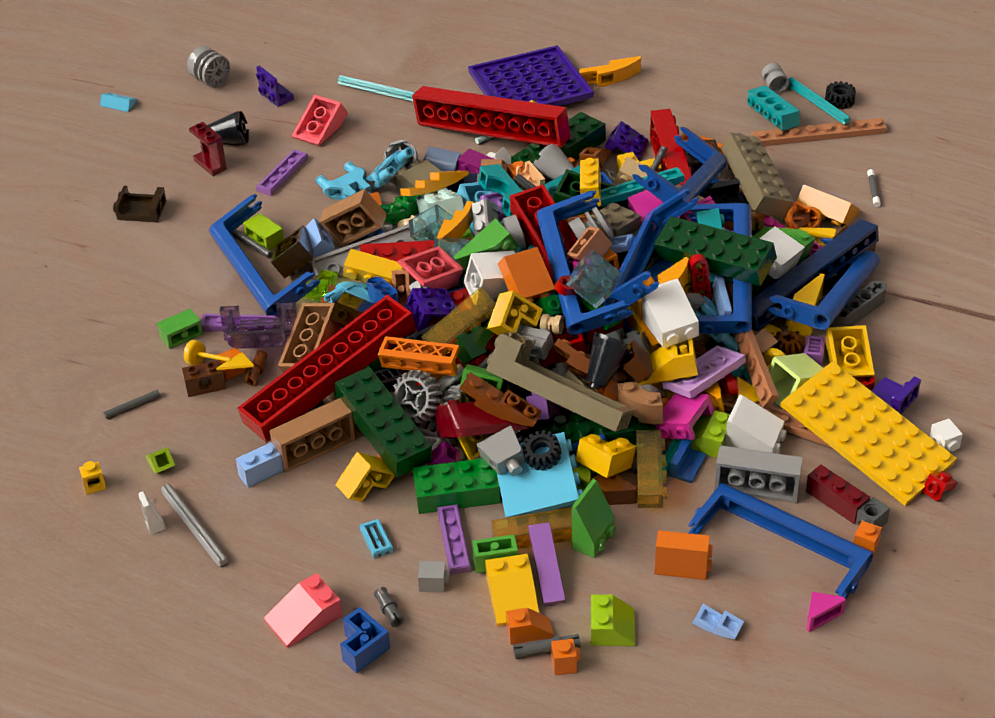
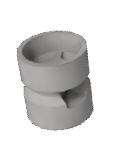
[761,63,789,94]

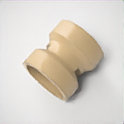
[540,314,564,335]

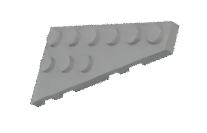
[311,223,419,277]

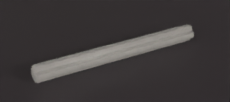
[161,484,228,567]

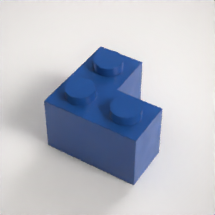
[340,607,390,673]

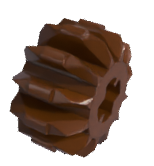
[773,329,805,355]

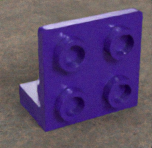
[256,65,294,107]
[604,121,648,160]
[406,288,459,331]
[871,376,921,414]

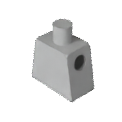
[477,425,525,476]

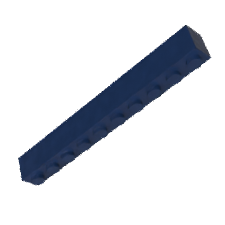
[752,219,879,331]

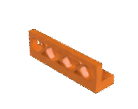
[377,336,460,376]

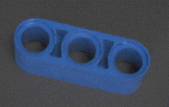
[366,277,399,304]

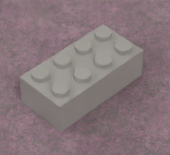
[714,445,803,504]

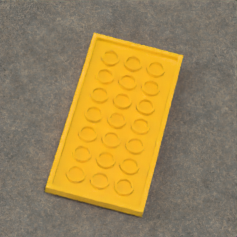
[780,361,957,506]

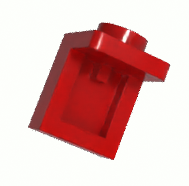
[922,471,958,501]

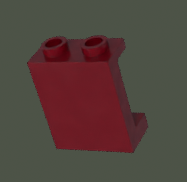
[189,122,227,176]

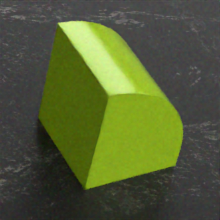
[145,447,175,473]

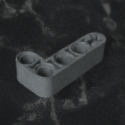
[818,280,887,327]

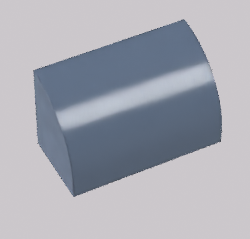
[424,146,461,172]

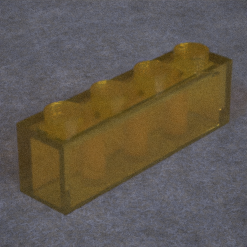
[421,287,496,356]
[636,430,667,508]
[491,507,572,549]

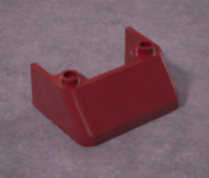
[435,393,531,438]

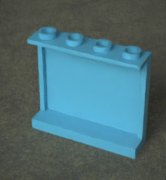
[497,432,582,528]

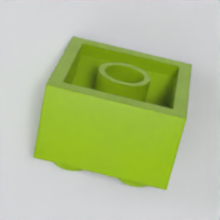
[692,410,730,458]
[591,594,635,646]

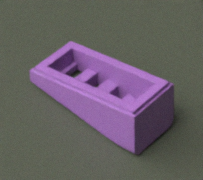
[804,335,825,366]

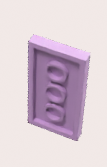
[662,346,746,398]

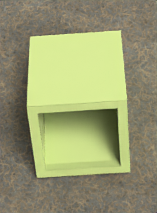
[768,353,823,410]

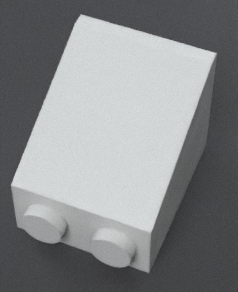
[759,227,805,279]
[464,251,515,306]
[642,279,699,348]
[725,395,787,454]

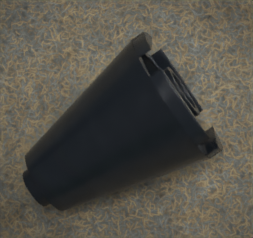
[208,111,249,144]
[586,332,632,390]

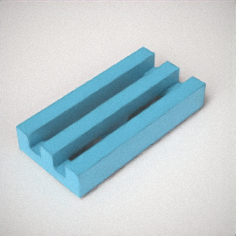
[359,519,393,559]

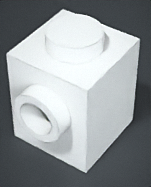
[930,419,963,452]

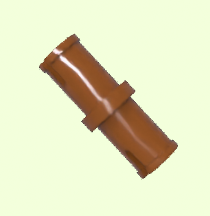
[244,350,268,386]

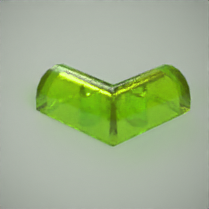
[297,269,339,301]

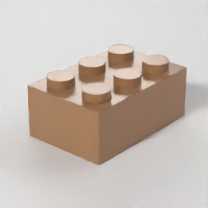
[319,189,387,247]

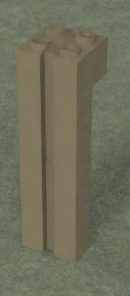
[486,332,634,432]

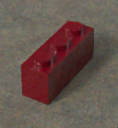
[806,464,870,524]

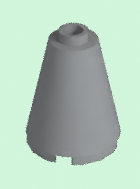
[533,144,575,181]

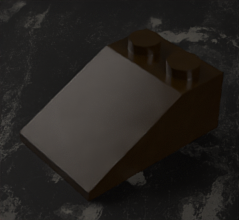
[271,225,314,279]

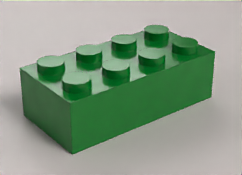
[412,458,500,514]

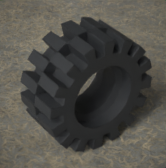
[825,81,856,109]
[522,430,562,471]

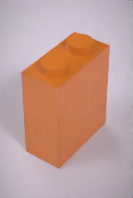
[498,247,555,303]
[655,530,713,580]

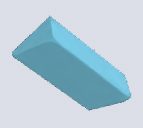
[100,93,138,112]

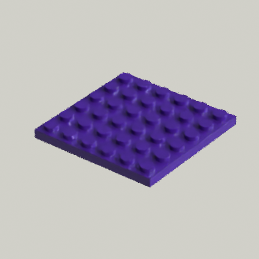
[468,45,594,106]

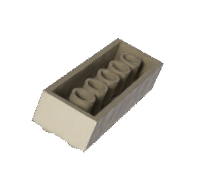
[721,132,794,219]

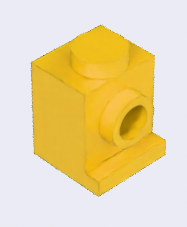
[79,461,106,495]

